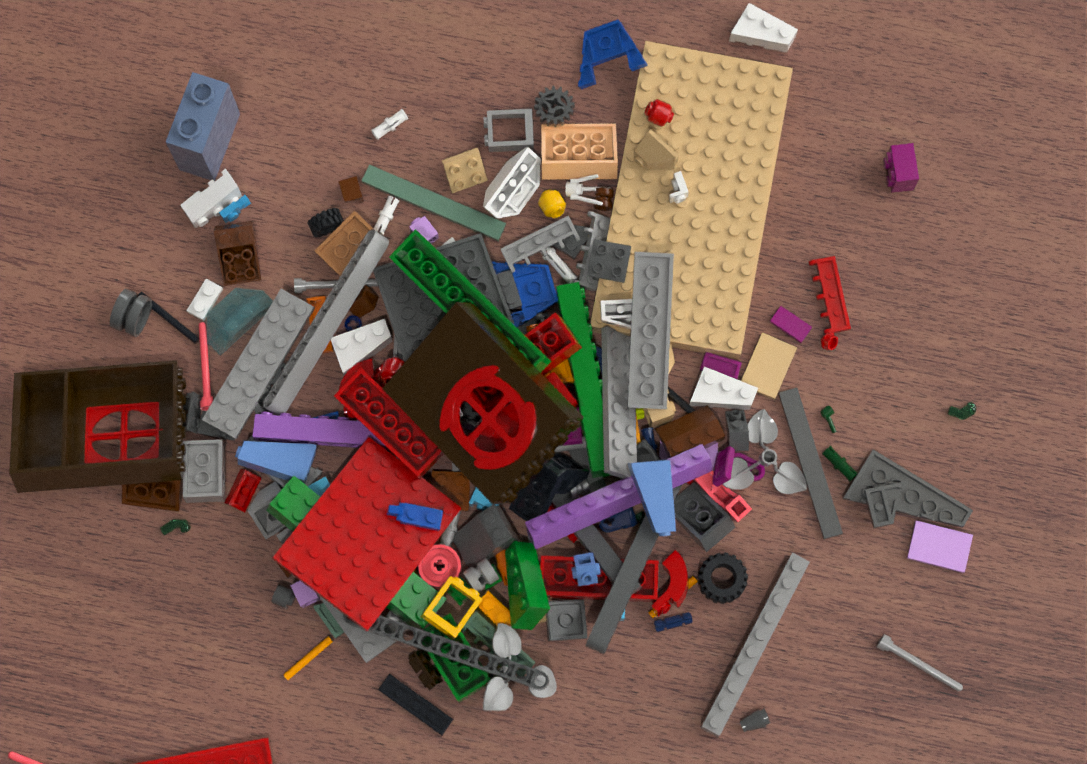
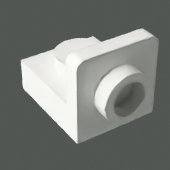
[669,171,689,203]

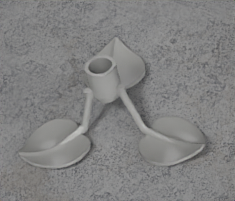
[722,409,807,494]
[483,623,557,711]

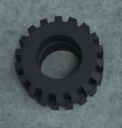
[698,552,748,604]

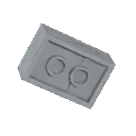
[183,439,225,503]

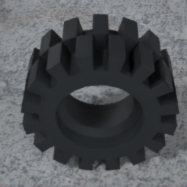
[307,208,344,238]

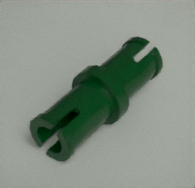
[822,446,858,482]

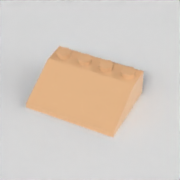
[541,124,618,180]

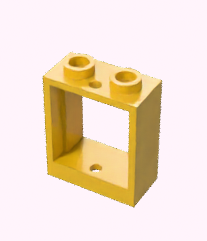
[421,576,482,640]

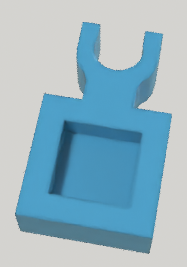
[219,195,251,223]

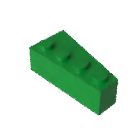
[505,541,550,630]

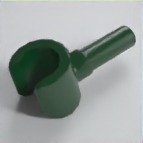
[821,406,837,433]

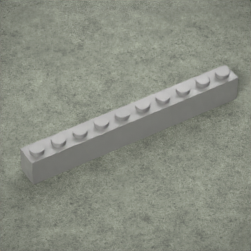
[701,553,810,737]

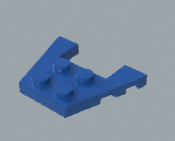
[578,20,648,89]
[491,261,558,328]

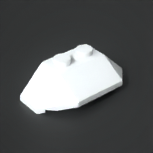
[483,147,541,219]

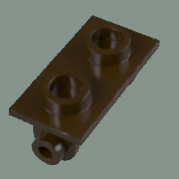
[408,649,444,690]

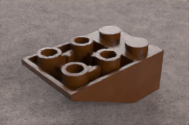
[214,221,262,286]

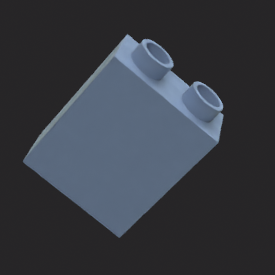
[166,72,240,182]

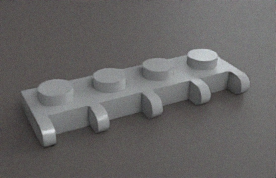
[573,211,611,292]
[500,216,580,273]

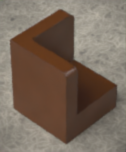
[338,176,364,203]
[349,285,379,318]

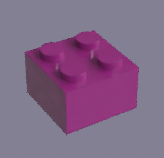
[883,143,919,193]

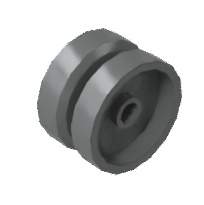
[110,289,152,337]

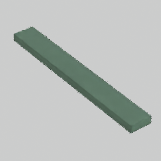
[362,164,506,242]

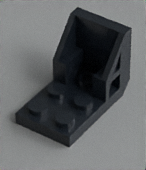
[509,452,590,522]

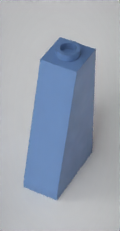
[235,441,317,484]
[628,460,676,536]

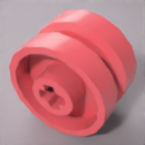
[418,544,462,591]

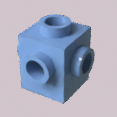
[571,552,601,586]

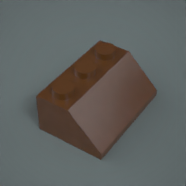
[655,406,725,458]
[122,480,183,512]

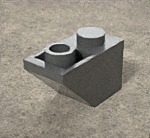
[725,410,749,451]

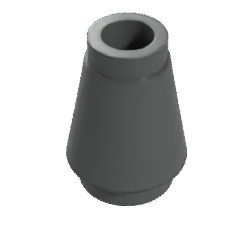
[740,709,771,732]

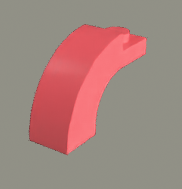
[694,470,752,522]

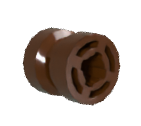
[593,187,614,211]

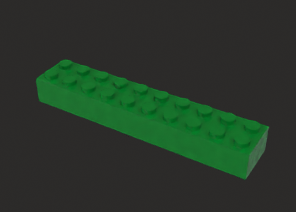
[389,229,552,373]
[556,282,612,478]
[266,476,447,630]

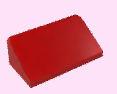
[224,469,262,513]

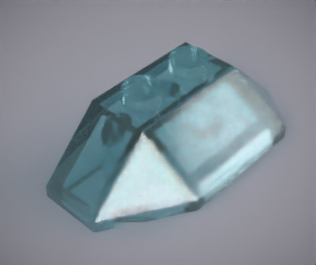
[207,288,273,356]

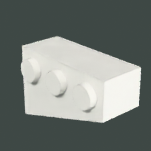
[729,3,798,53]
[181,169,242,228]
[600,299,632,330]
[331,319,392,376]
[689,367,758,410]

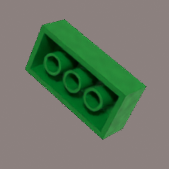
[422,613,491,703]

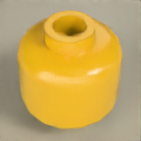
[538,190,566,218]

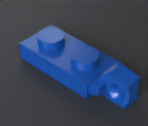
[387,503,443,531]

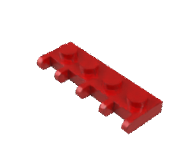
[809,256,851,334]

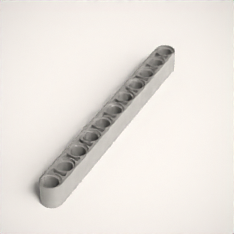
[263,229,389,416]

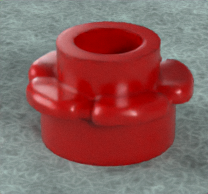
[821,332,838,350]

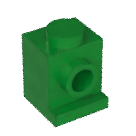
[447,576,471,606]

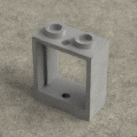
[483,109,534,152]

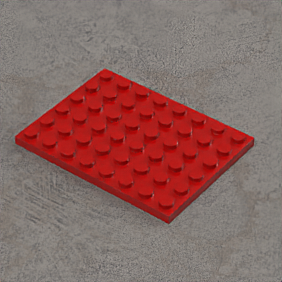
[272,437,462,632]

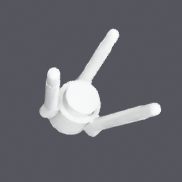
[566,174,612,205]

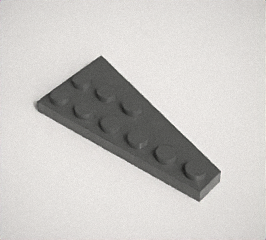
[843,450,973,528]

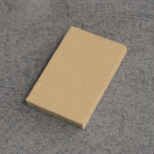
[741,333,797,400]

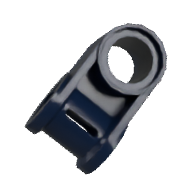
[599,507,638,533]

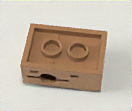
[315,211,373,277]

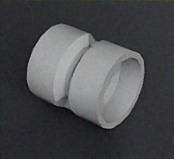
[462,557,499,592]

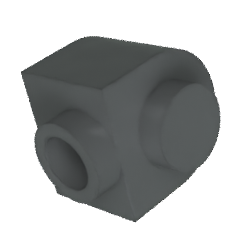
[271,584,296,609]

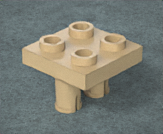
[442,148,488,193]

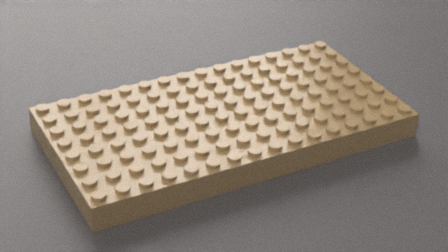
[590,41,793,360]

